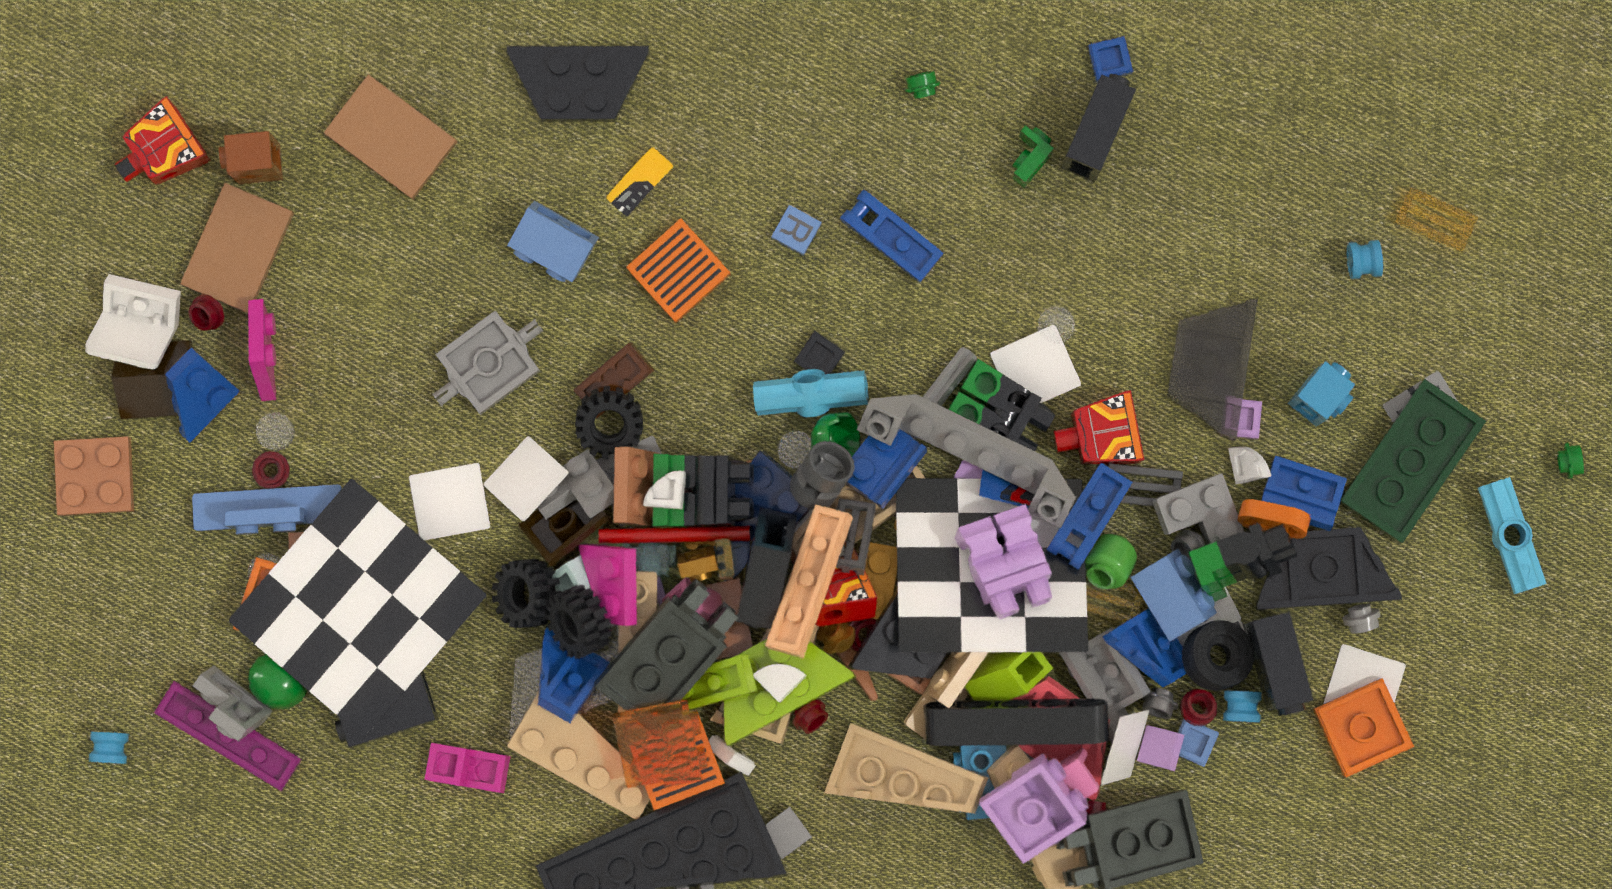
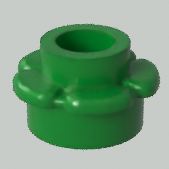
[905,71,941,99]
[1557,442,1584,479]

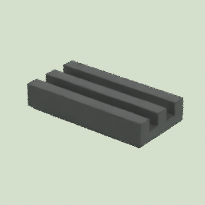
[1108,464,1183,507]
[835,498,876,575]

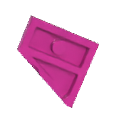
[248,299,276,401]
[579,543,637,626]

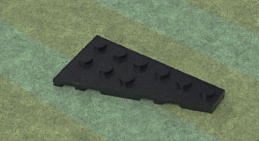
[536,772,788,889]

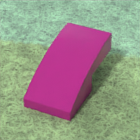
[424,743,511,793]

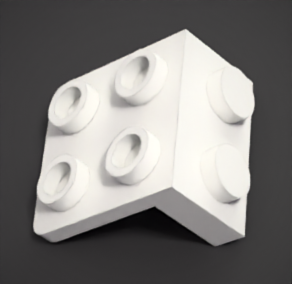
[85,274,181,369]

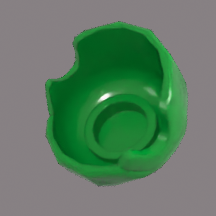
[811,412,860,457]
[247,653,308,710]

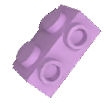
[979,754,1089,864]

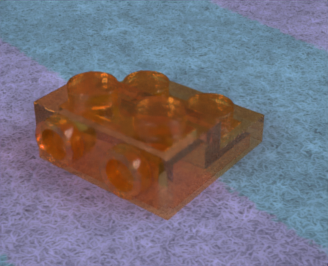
[613,699,708,788]

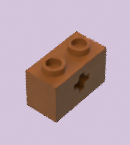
[219,131,283,184]

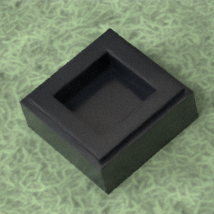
[794,331,845,374]

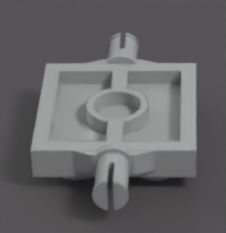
[432,310,544,415]

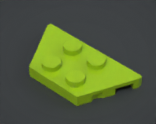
[724,639,856,746]

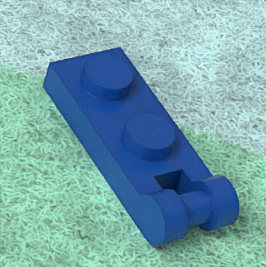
[840,190,944,283]
[1046,463,1133,570]

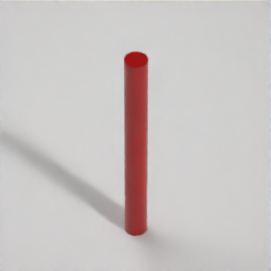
[598,526,750,544]

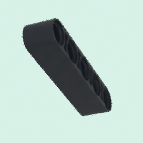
[924,698,1110,746]

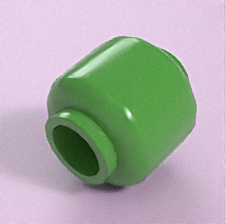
[1085,534,1137,589]

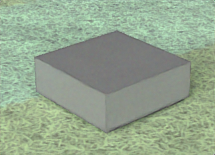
[765,807,812,859]

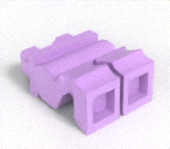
[955,504,1052,620]

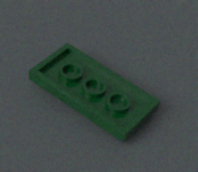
[1340,379,1486,544]

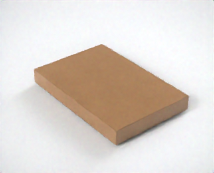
[323,74,457,200]
[180,183,294,313]

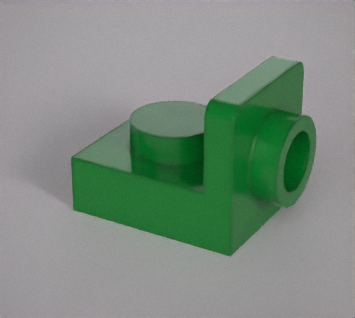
[1012,126,1054,188]

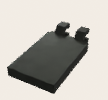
[594,578,738,732]
[1056,790,1204,889]

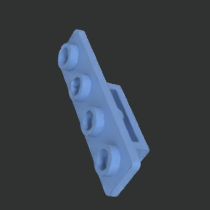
[192,484,342,535]

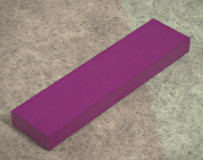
[154,681,302,791]

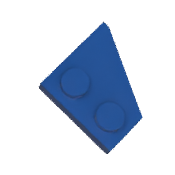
[165,347,240,443]
[1102,608,1187,687]
[538,626,610,723]

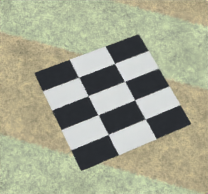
[896,478,1088,652]
[229,479,486,737]

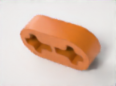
[1237,499,1311,539]

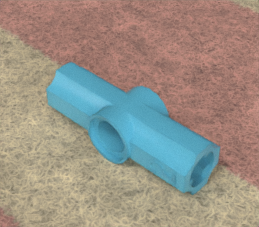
[753,369,869,417]
[1478,477,1547,594]

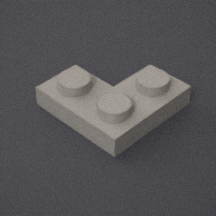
[537,449,614,519]
[1152,473,1244,545]
[193,666,272,741]

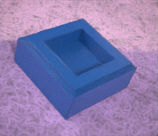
[1088,36,1133,82]

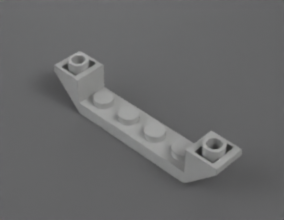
[857,394,1076,528]

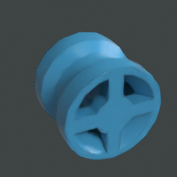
[1347,240,1383,279]
[1223,691,1262,723]
[89,731,129,764]

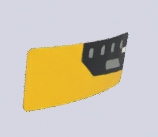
[606,148,673,216]

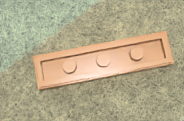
[765,505,853,658]

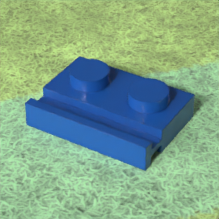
[846,429,927,510]
[1261,455,1347,531]

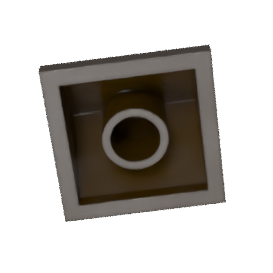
[111,340,192,420]
[518,499,613,570]

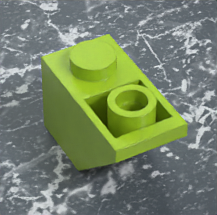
[964,652,1053,700]

